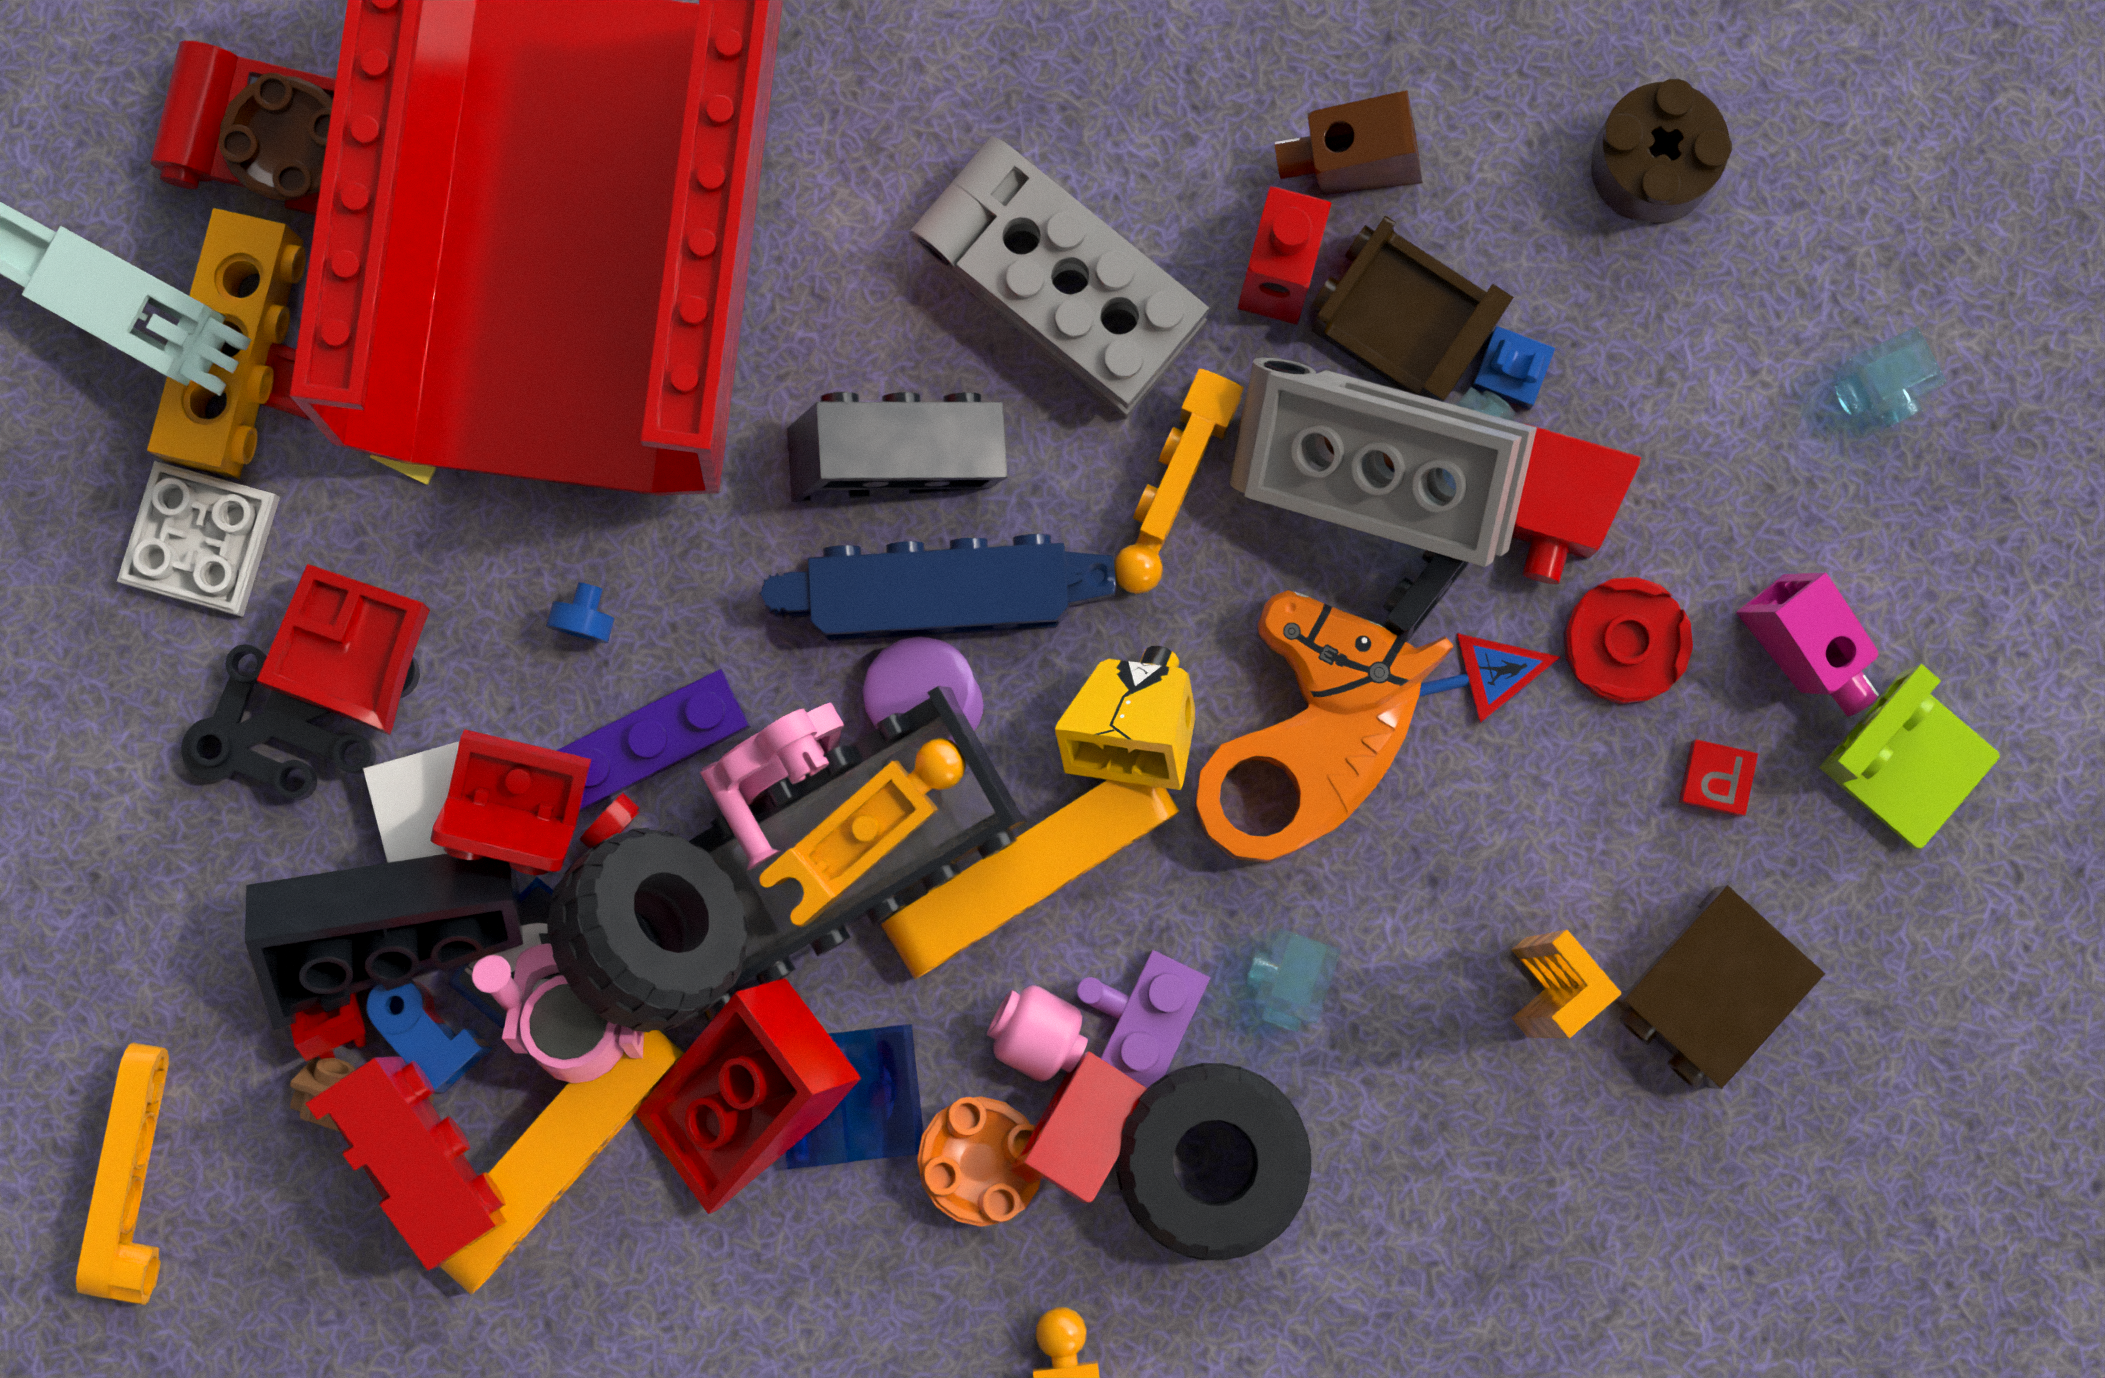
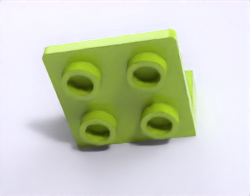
[1819,664,2000,849]

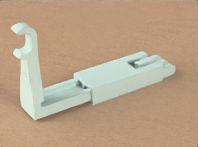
[0,202,252,396]

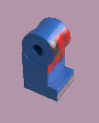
[367,980,493,1093]

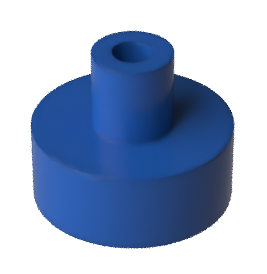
[546,582,615,643]

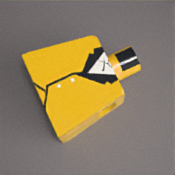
[1055,646,1195,790]

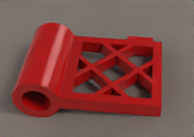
[150,40,336,215]

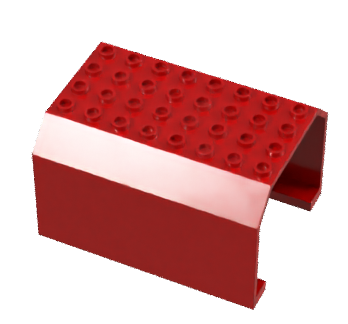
[290,0,783,496]

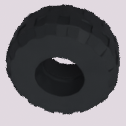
[547,828,748,1032]
[1116,1063,1312,1260]

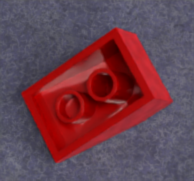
[635,978,861,1214]

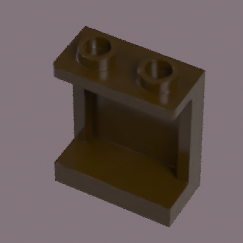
[1310,215,1514,402]
[1614,885,1825,1089]

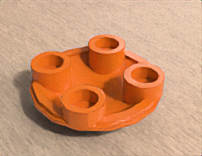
[917,1096,1041,1227]

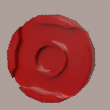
[1563,577,1693,704]

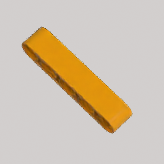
[880,780,1180,980]
[440,1030,685,1295]

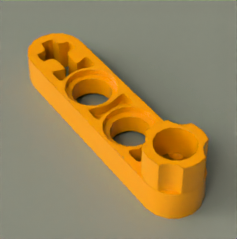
[76,1042,169,1305]

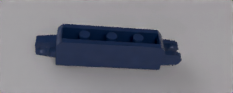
[759,534,1116,641]

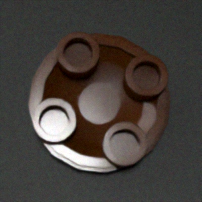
[218,73,333,200]

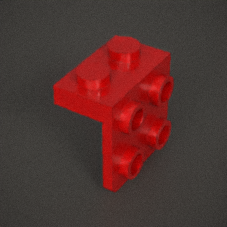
[430,729,592,875]

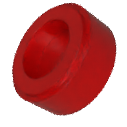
[579,793,640,849]

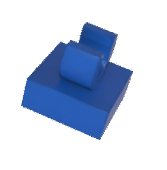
[1472,326,1555,410]

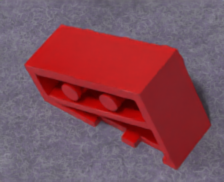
[305,1057,507,1271]

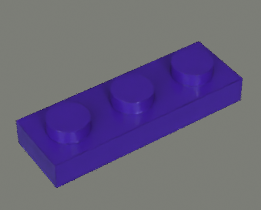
[556,669,751,812]

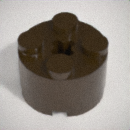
[1591,78,1732,224]

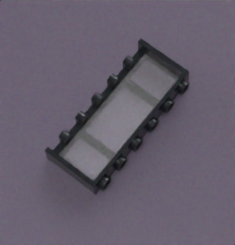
[634,686,1027,1020]

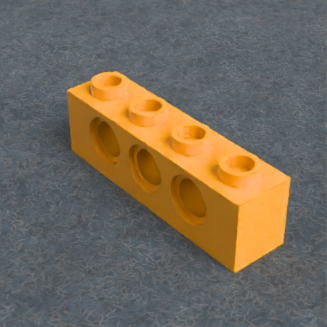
[147,208,306,479]

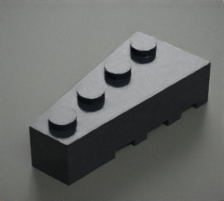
[245,854,523,1030]

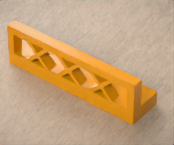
[1511,929,1622,1039]

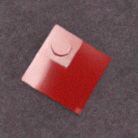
[257,564,430,735]

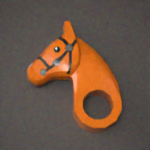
[1194,590,1454,863]

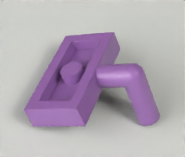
[1077,950,1210,1088]

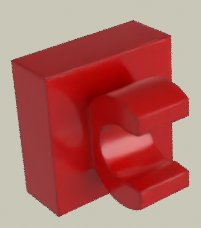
[290,992,367,1062]

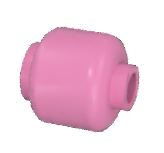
[987,985,1088,1082]

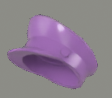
[862,637,984,748]

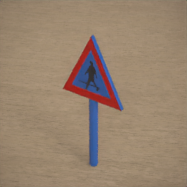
[1419,633,1561,724]

